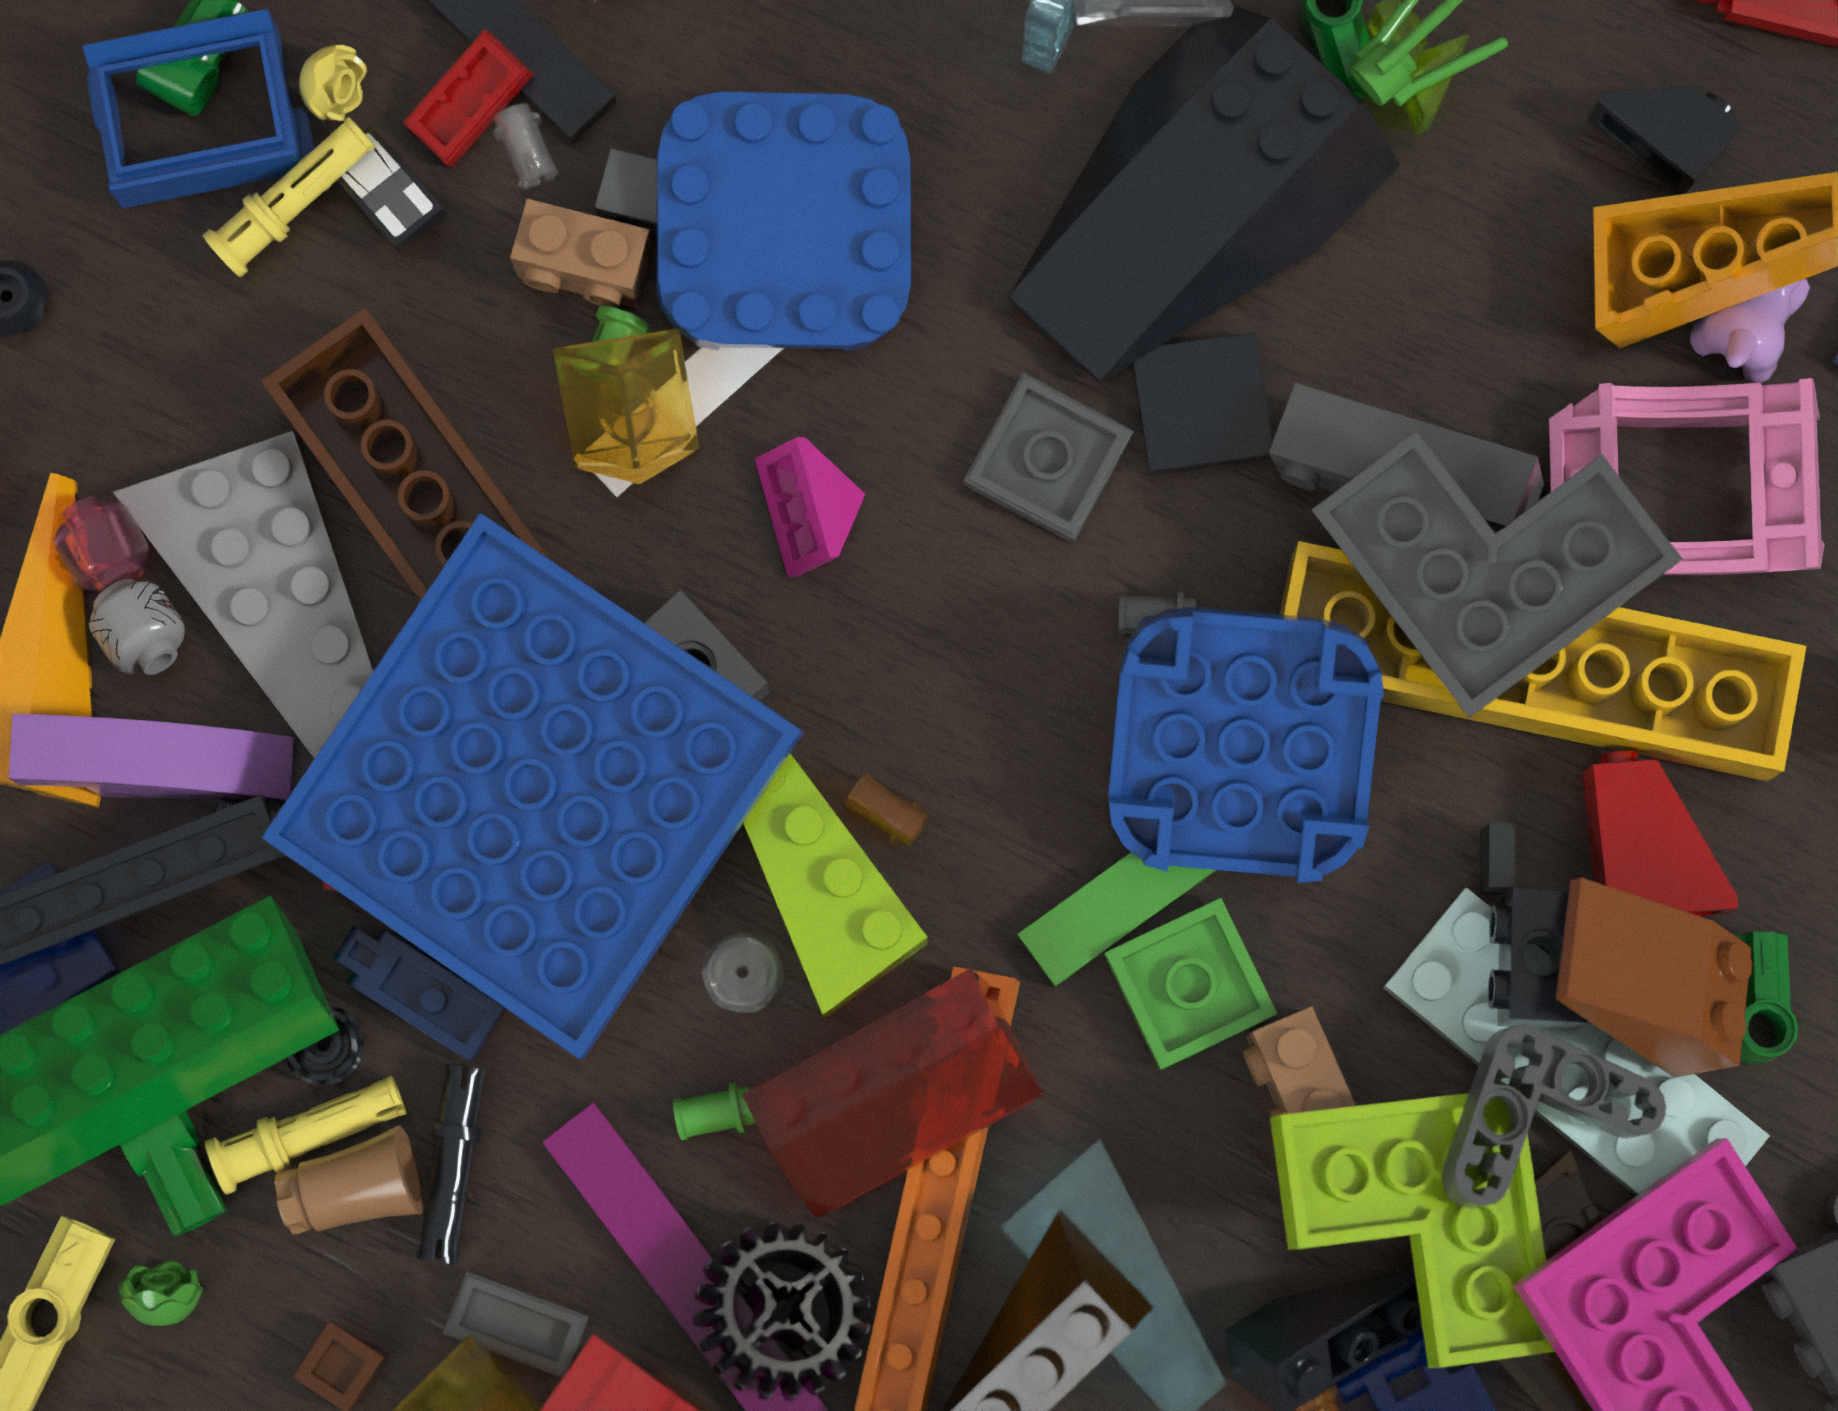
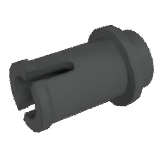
[1118,591,1196,635]

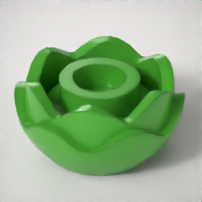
[119,1260,203,1326]

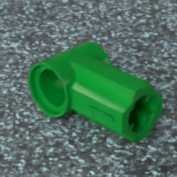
[136,0,249,117]
[1298,0,1370,99]
[1733,932,1798,1065]
[120,1110,228,1237]

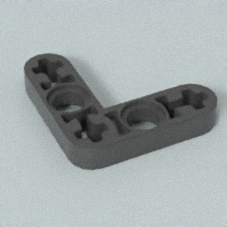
[1442,1024,1666,1208]

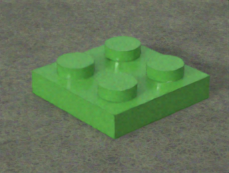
[1104,898,1278,1071]

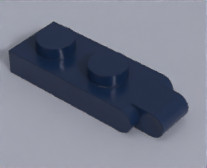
[333,926,507,1063]

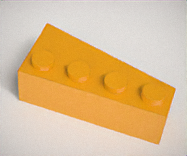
[1593,172,1838,348]

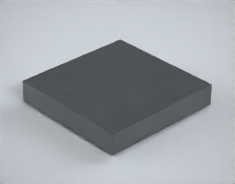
[963,373,1134,544]

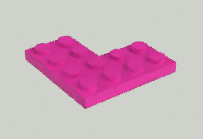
[1513,1138,1798,1411]

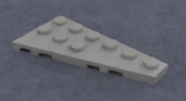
[113,431,375,759]

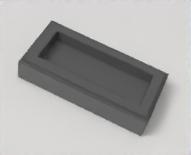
[443,1271,590,1378]

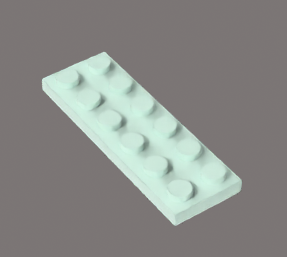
[1383,887,1770,1196]

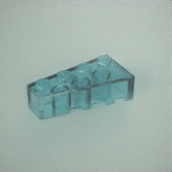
[1000,1139,1226,1411]

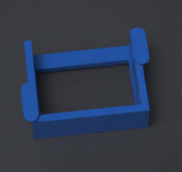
[82,9,315,209]

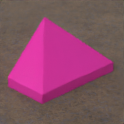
[755,437,865,578]

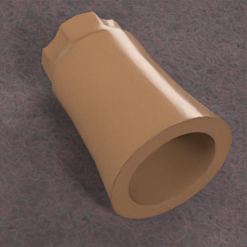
[274,1125,424,1235]

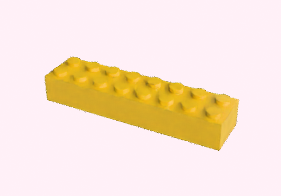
[1279,541,1806,781]

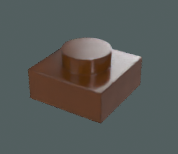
[293,1321,387,1411]

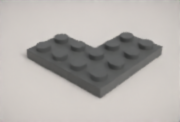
[1312,431,1683,718]

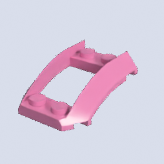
[1549,378,1825,575]

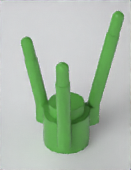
[1350,0,1508,107]

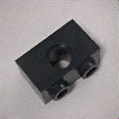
[1488,888,1588,1031]

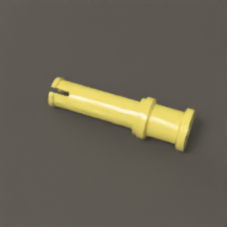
[202,116,376,277]
[205,1075,407,1195]

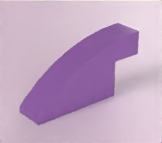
[8,714,296,802]

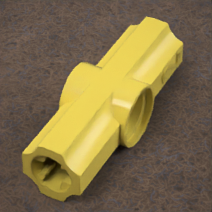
[0,1216,116,1411]

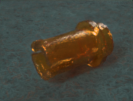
[844,773,930,848]

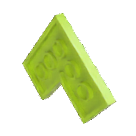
[1270,1087,1555,1368]

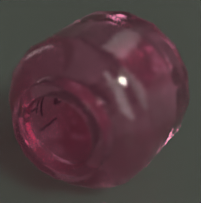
[53,496,149,594]

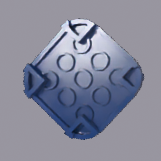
[655,92,911,352]
[1108,607,1384,883]

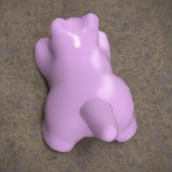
[1690,279,1810,383]

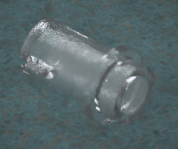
[493,104,558,189]

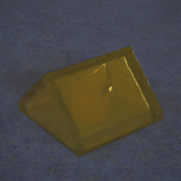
[553,328,700,484]

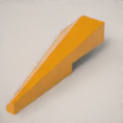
[0,473,101,808]

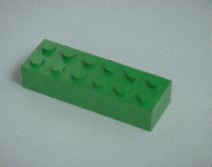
[0,895,339,1207]

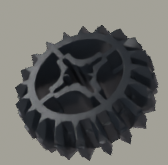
[693,1221,870,1402]

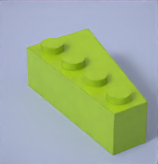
[743,753,928,1020]

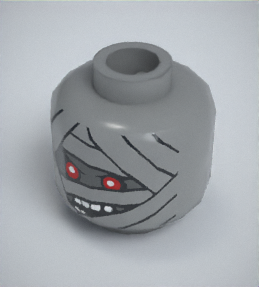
[89,579,186,675]

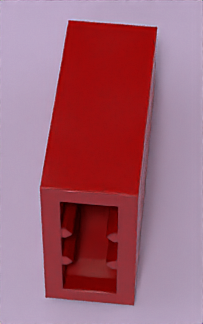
[1582,751,1738,917]

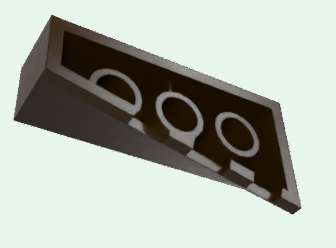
[942,1210,1154,1411]

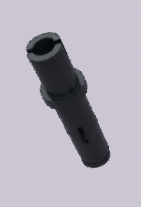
[416,1064,487,1264]

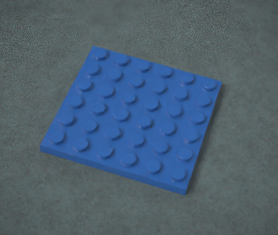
[262,513,804,1059]

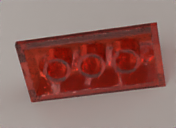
[742,969,1045,1219]

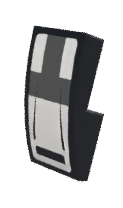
[335,126,447,253]

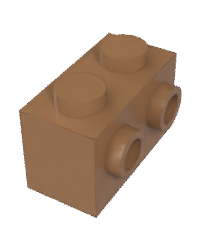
[510,199,654,308]
[1243,1006,1356,1117]

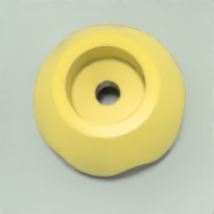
[299,45,367,121]

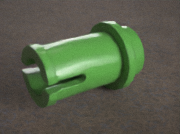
[673,1082,758,1140]

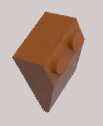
[1556,878,1752,1078]

